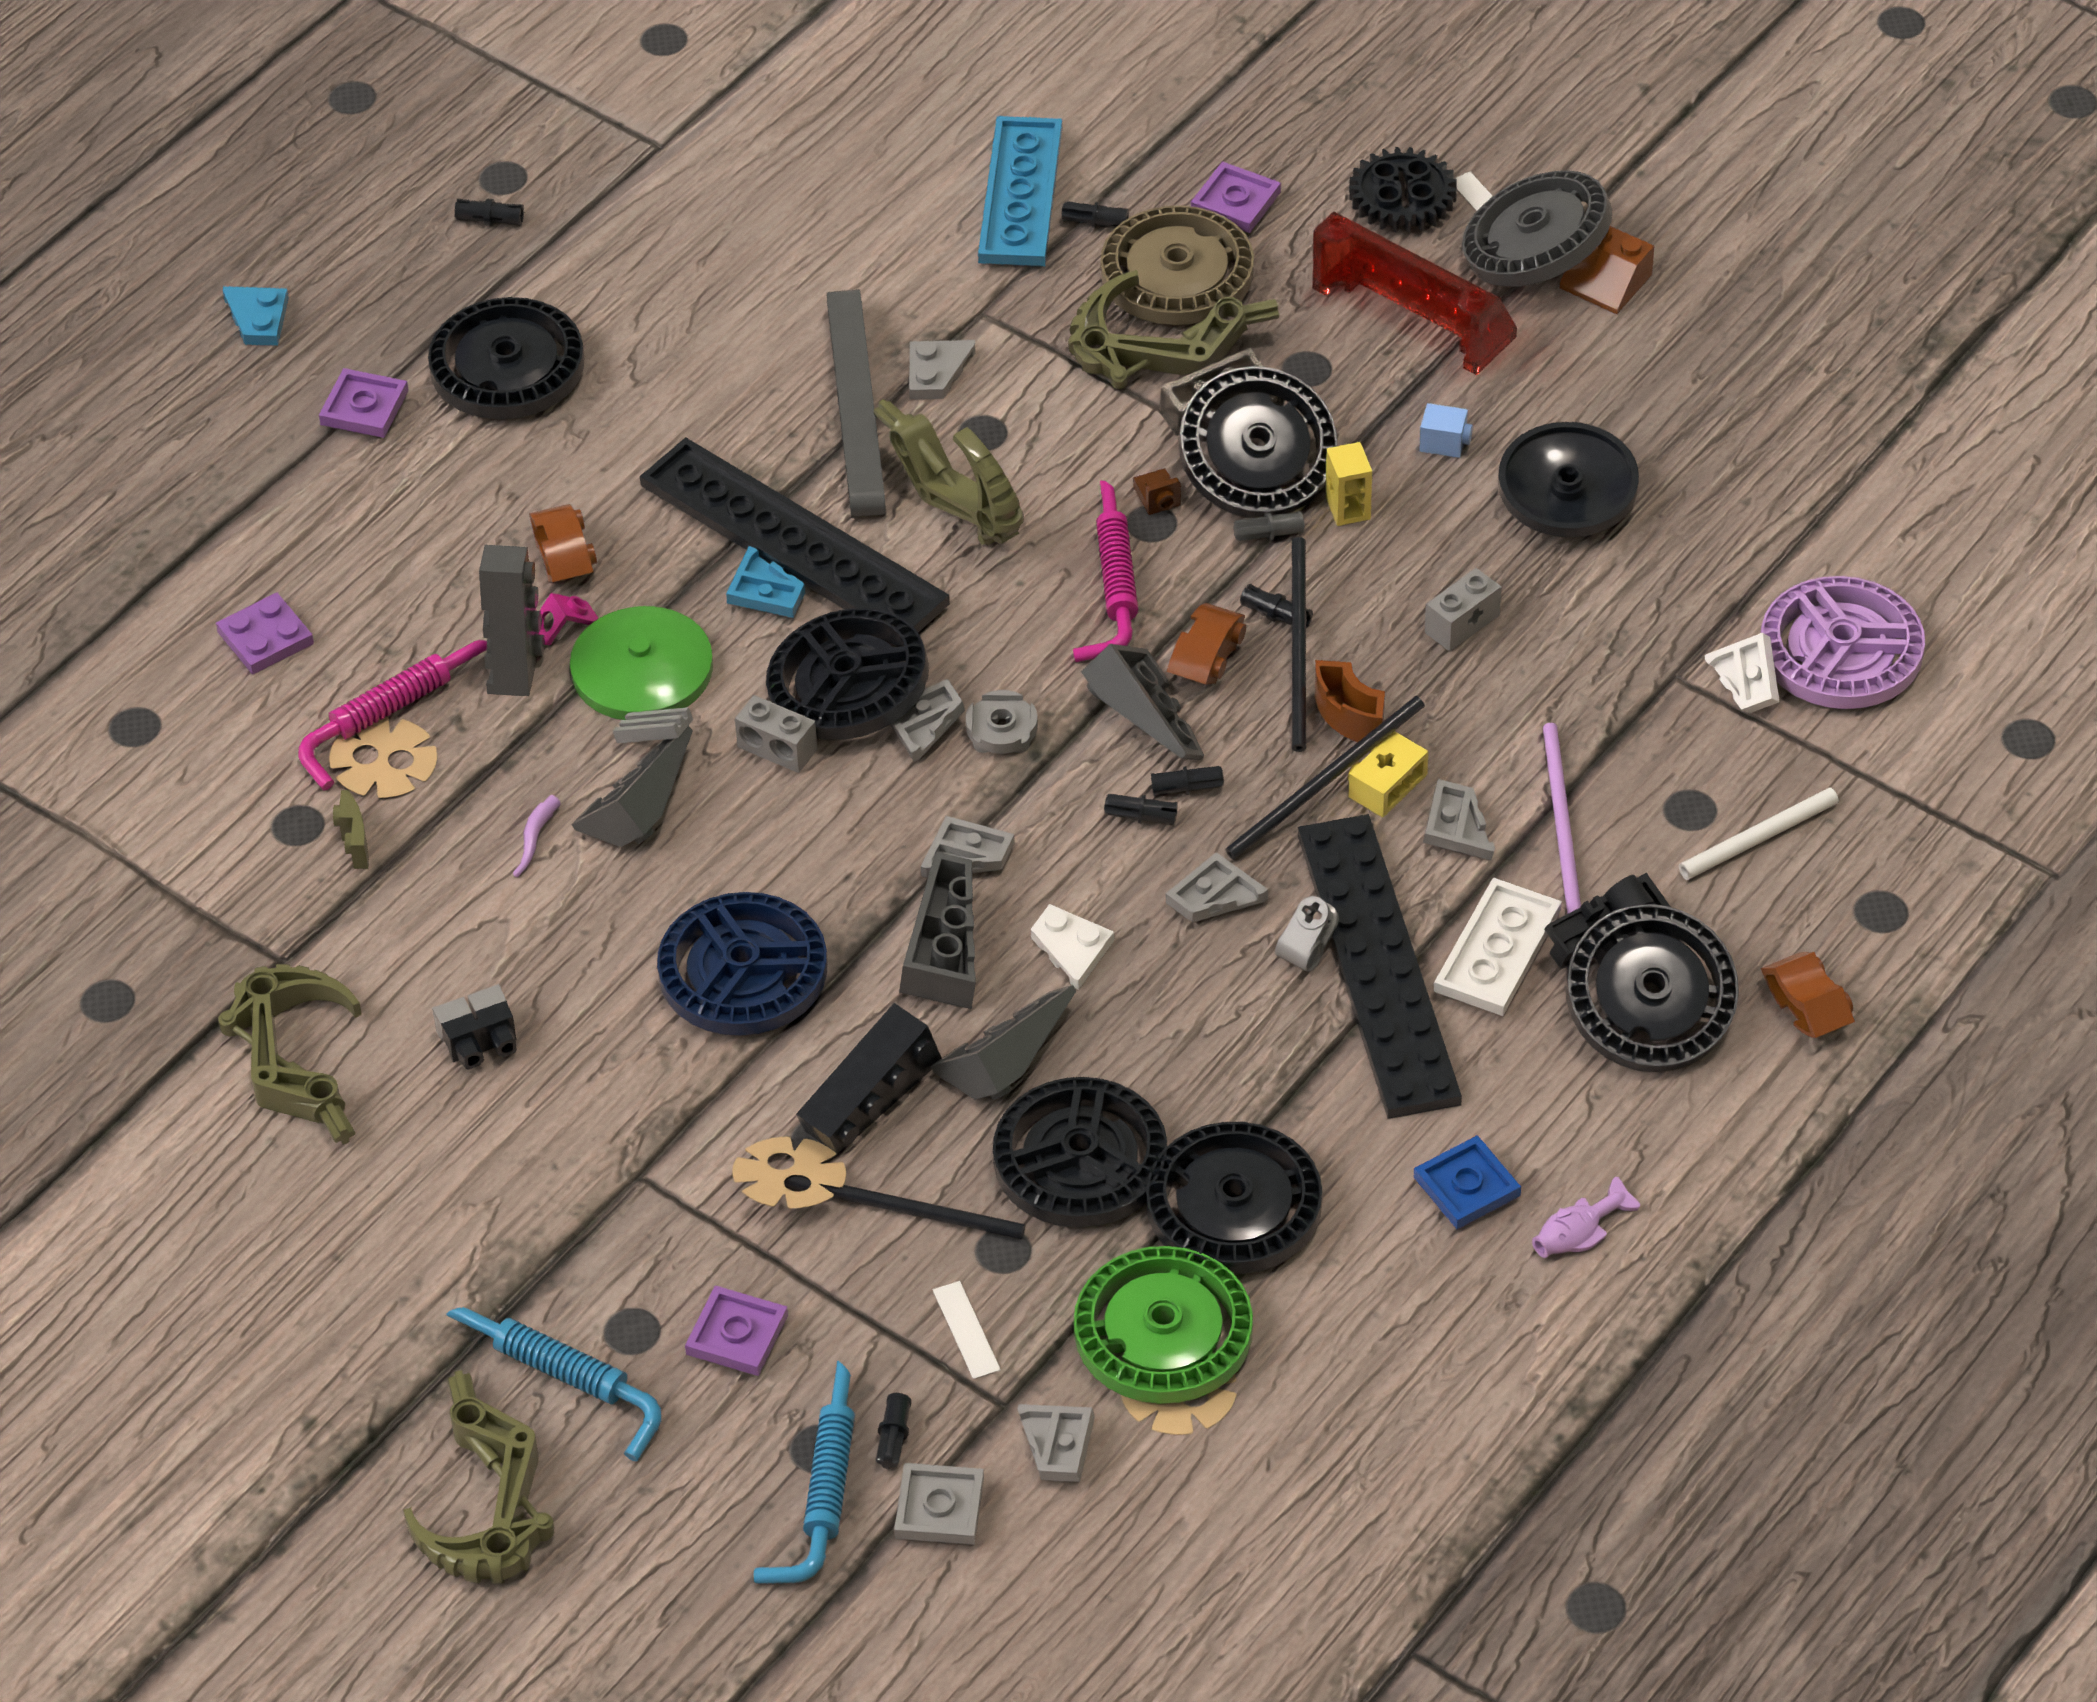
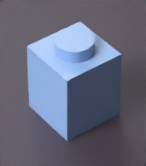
[1419,403,1473,458]

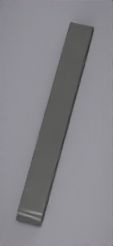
[826,289,886,518]

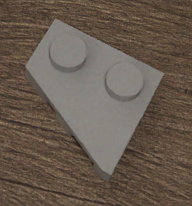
[909,340,976,400]
[891,679,965,762]
[1423,779,1495,860]
[921,816,1015,877]
[1018,1404,1095,1482]

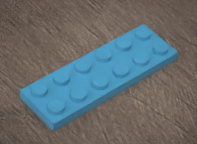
[978,116,1063,266]

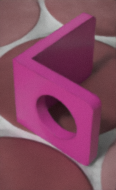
[539,593,599,646]

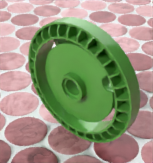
[1074,1246,1253,1404]

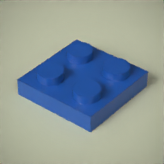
[1414,1135,1521,1229]

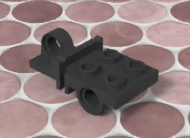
[1544,873,1680,969]

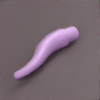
[513,795,561,877]

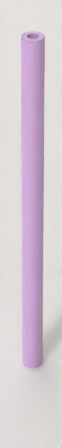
[1543,723,1581,914]

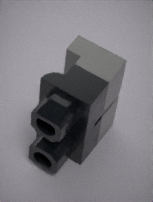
[432,984,517,1070]

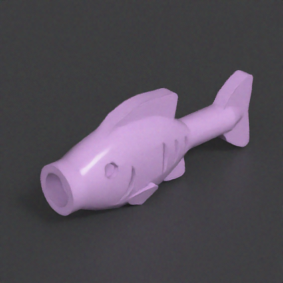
[1532,1176,1640,1258]

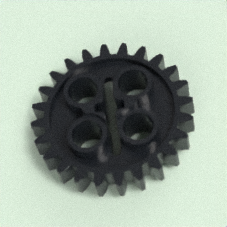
[1349,147,1457,233]

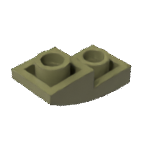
[333,790,369,869]

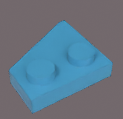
[222,286,289,346]
[726,546,805,618]

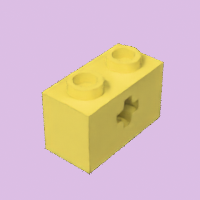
[1325,442,1372,526]
[1347,731,1428,818]

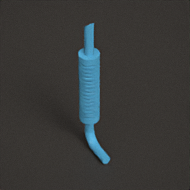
[446,1307,662,1462]
[754,1361,855,1584]

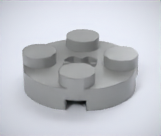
[965,690,1038,754]

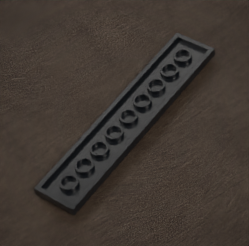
[640,437,950,632]
[1298,814,1462,1119]

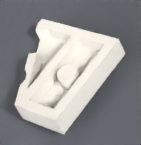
[1705,633,1779,713]
[1031,904,1114,990]

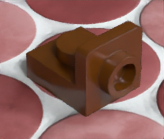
[1133,468,1181,515]

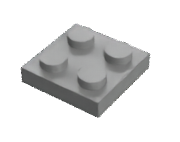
[894,1463,984,1545]

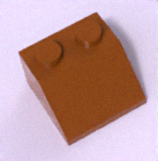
[1559,226,1654,314]

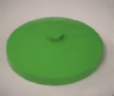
[570,606,713,720]

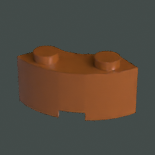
[529,504,597,582]
[1166,603,1246,684]
[1315,660,1385,742]
[1761,952,1855,1038]

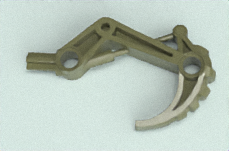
[1068,270,1279,389]
[873,399,1024,546]
[218,964,362,1145]
[403,1370,555,1584]

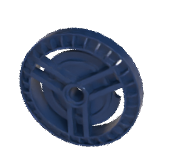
[657,892,828,1036]

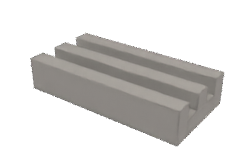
[613,707,693,743]

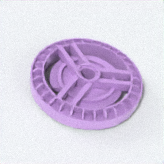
[1761,576,1925,709]

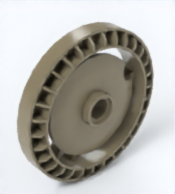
[1100,205,1254,325]

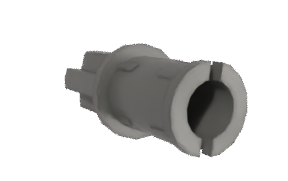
[1233,511,1305,541]

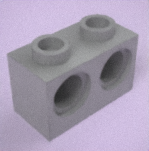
[735,695,818,773]

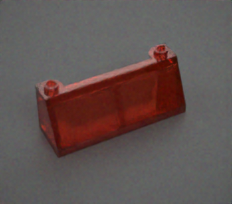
[1312,211,1517,375]

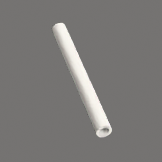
[1679,787,1839,880]

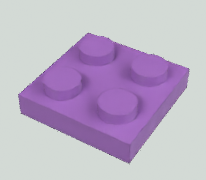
[1191,161,1281,233]
[319,368,409,438]
[216,592,314,675]
[685,1285,788,1376]

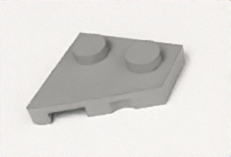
[1165,852,1268,922]

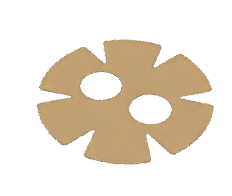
[329,717,437,798]
[732,1137,846,1209]
[1121,1361,1237,1435]

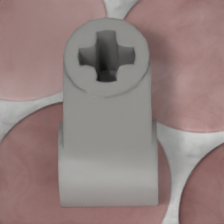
[1275,896,1339,972]

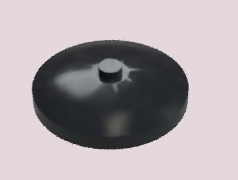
[1498,422,1639,537]

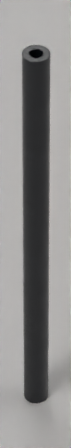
[1292,537,1306,752]
[1225,696,1425,860]
[784,1175,1026,1239]

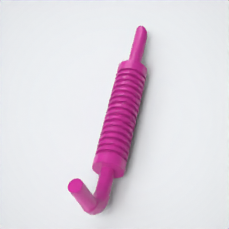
[1073,480,1138,662]
[298,640,487,791]

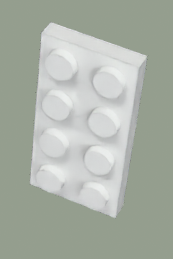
[1434,878,1562,1016]

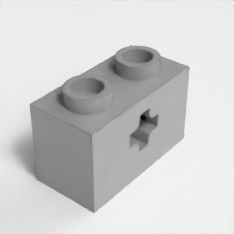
[1425,568,1501,651]

